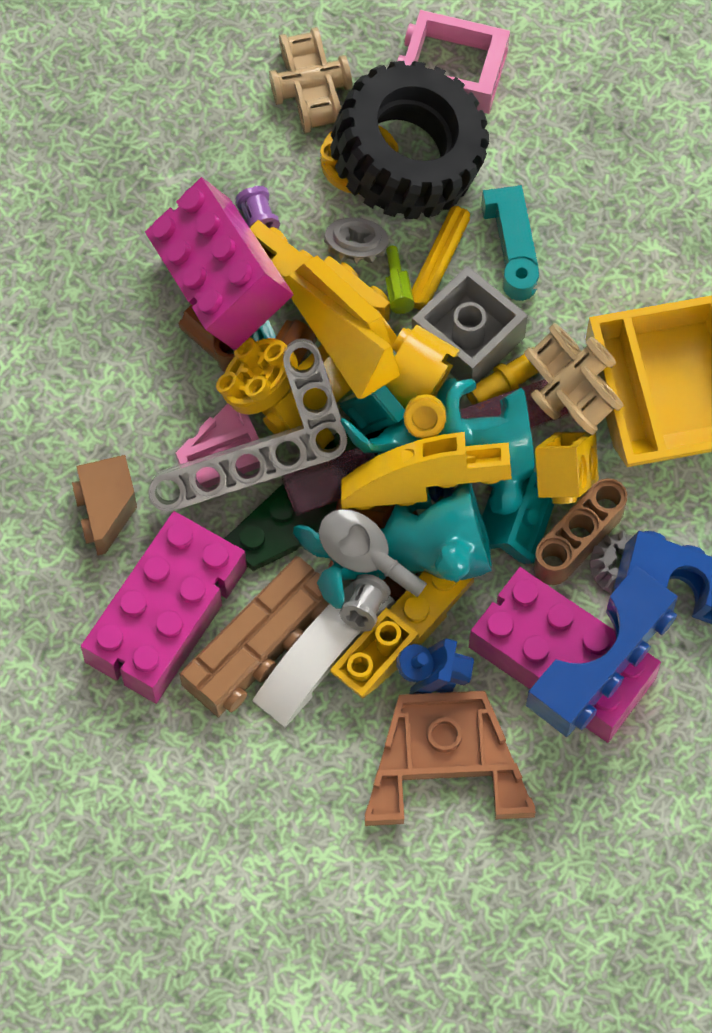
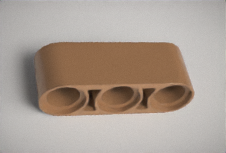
[533,478,628,585]

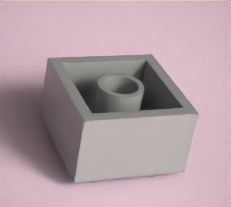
[411,266,528,384]

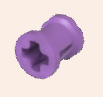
[235,186,280,229]

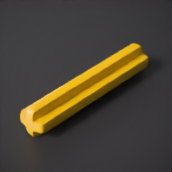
[411,206,470,310]

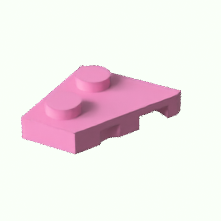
[176,403,260,488]

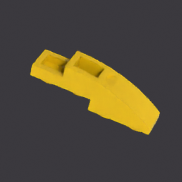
[250,220,390,322]
[341,432,512,510]
[330,571,474,699]

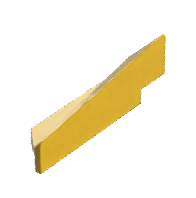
[284,255,400,399]

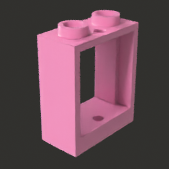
[397,10,510,114]

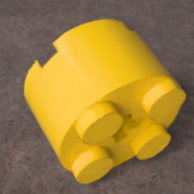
[385,325,460,409]

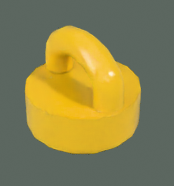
[404,394,446,439]

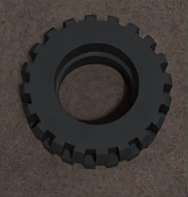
[330,61,489,219]

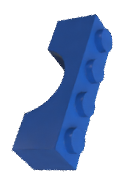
[526,565,678,737]

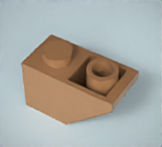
[72,455,137,555]

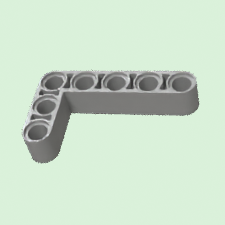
[148,339,347,512]

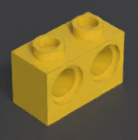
[535,431,599,504]

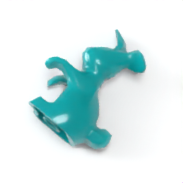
[340,378,535,515]
[293,483,492,609]

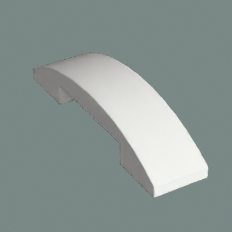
[252,581,395,728]

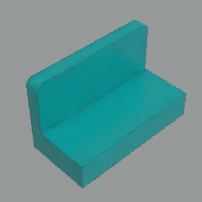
[482,472,554,564]

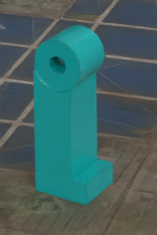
[481,185,539,301]

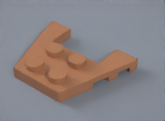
[365,691,536,826]

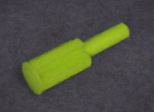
[385,245,414,314]

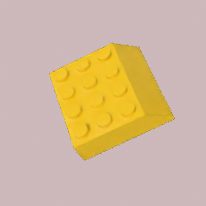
[585,295,712,467]

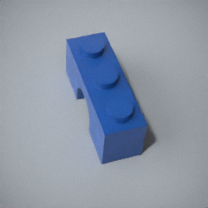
[614,531,712,624]

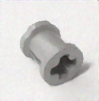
[339,574,391,632]

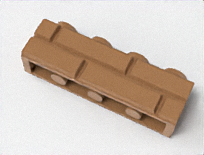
[179,556,329,718]

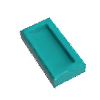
[339,386,405,435]

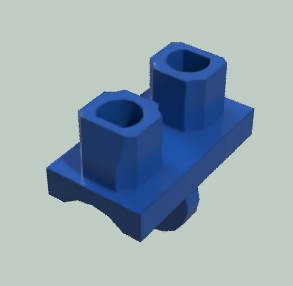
[397,638,474,694]

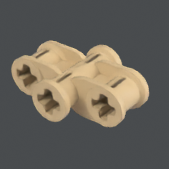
[269,27,353,133]
[524,323,624,435]

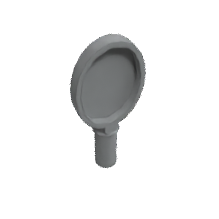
[319,509,427,597]

